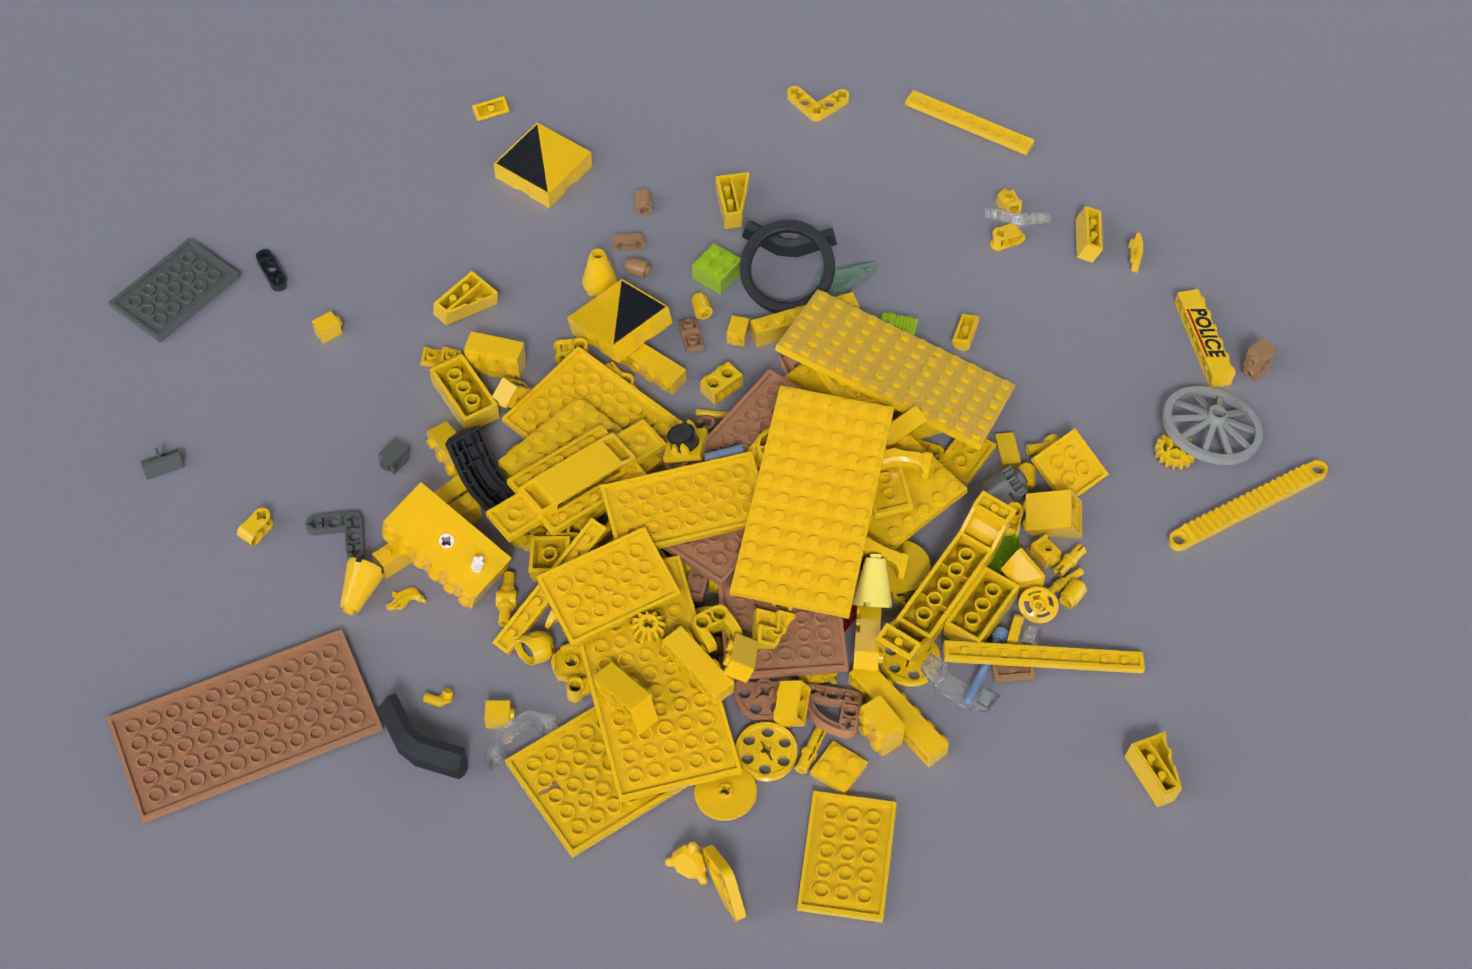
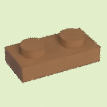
[991,665,1035,683]

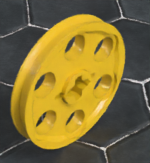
[880,642,941,687]
[735,722,797,782]

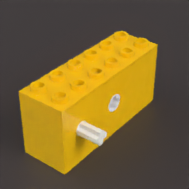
[381,482,512,610]

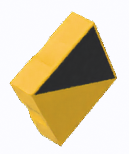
[494,122,592,208]
[567,279,673,363]

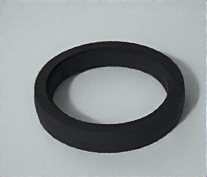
[740,220,835,313]

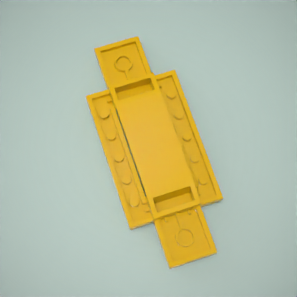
[486,419,667,542]

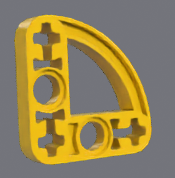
[702,844,746,922]

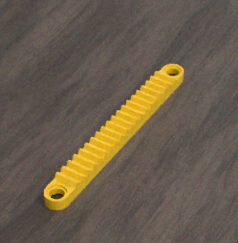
[1168,460,1328,551]

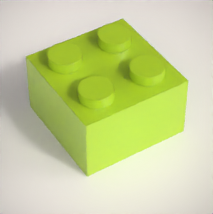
[692,243,741,295]

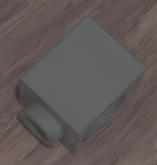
[378,439,410,474]

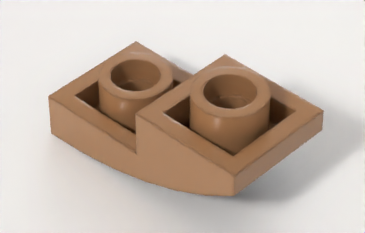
[677,317,704,354]

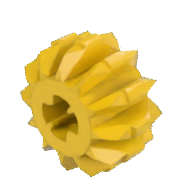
[631,610,666,646]

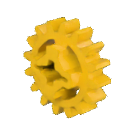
[1154,434,1196,470]

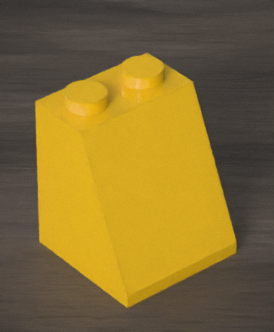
[1023,490,1082,538]

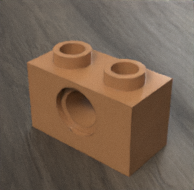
[1241,337,1277,382]

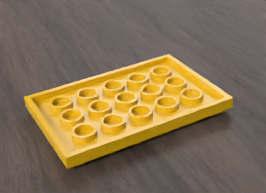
[536,527,681,647]
[797,791,897,923]

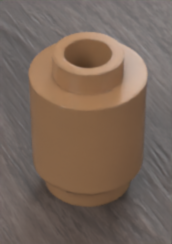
[633,189,653,215]
[624,257,652,279]

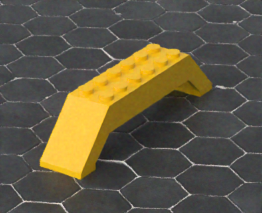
[876,491,1017,661]

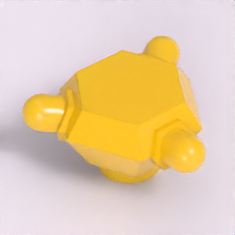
[665,841,708,885]

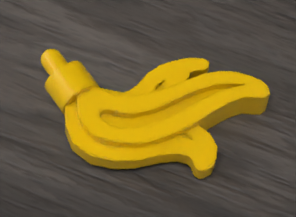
[385,587,427,610]

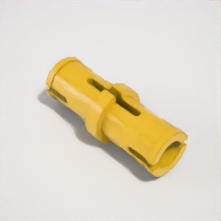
[1053,544,1087,578]

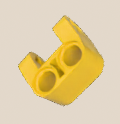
[691,604,743,654]

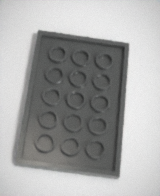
[108,238,240,343]

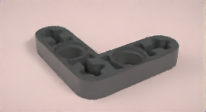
[305,512,365,562]

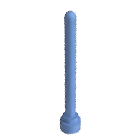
[964,627,1009,705]

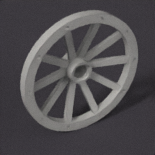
[1162,386,1263,465]

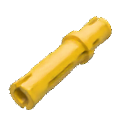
[795,726,827,774]

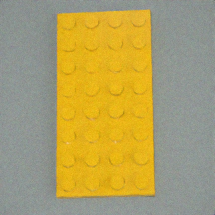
[600,451,759,549]

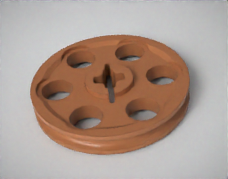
[734,676,792,723]

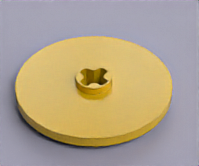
[887,541,931,593]
[694,768,757,821]

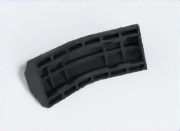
[741,221,837,257]
[445,426,515,512]
[378,693,468,779]

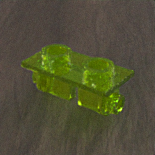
[989,535,1023,575]

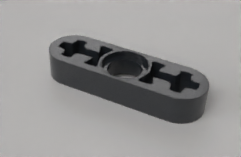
[256,249,287,292]

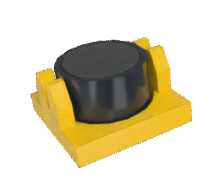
[663,420,708,463]

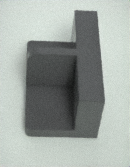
[140,447,184,480]

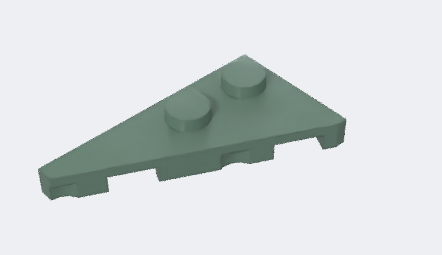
[815,261,877,297]

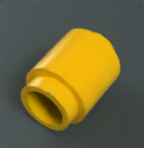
[691,293,713,319]
[1017,462,1036,492]
[1059,579,1087,609]

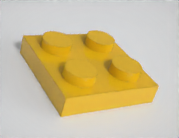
[810,741,868,795]

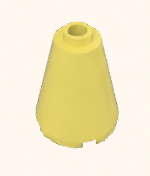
[852,554,892,608]

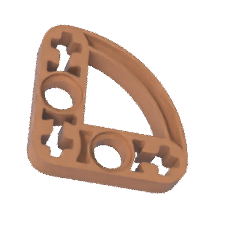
[807,684,862,739]

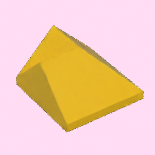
[1001,548,1046,598]

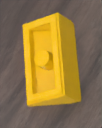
[471,96,510,122]

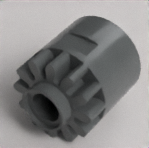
[982,465,1028,505]

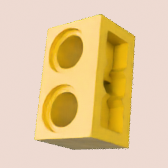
[700,362,743,405]

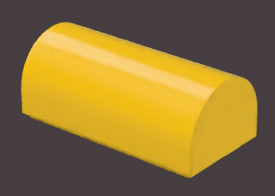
[952,314,980,351]

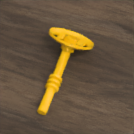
[1019,568,1084,623]

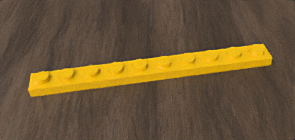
[943,640,1145,674]

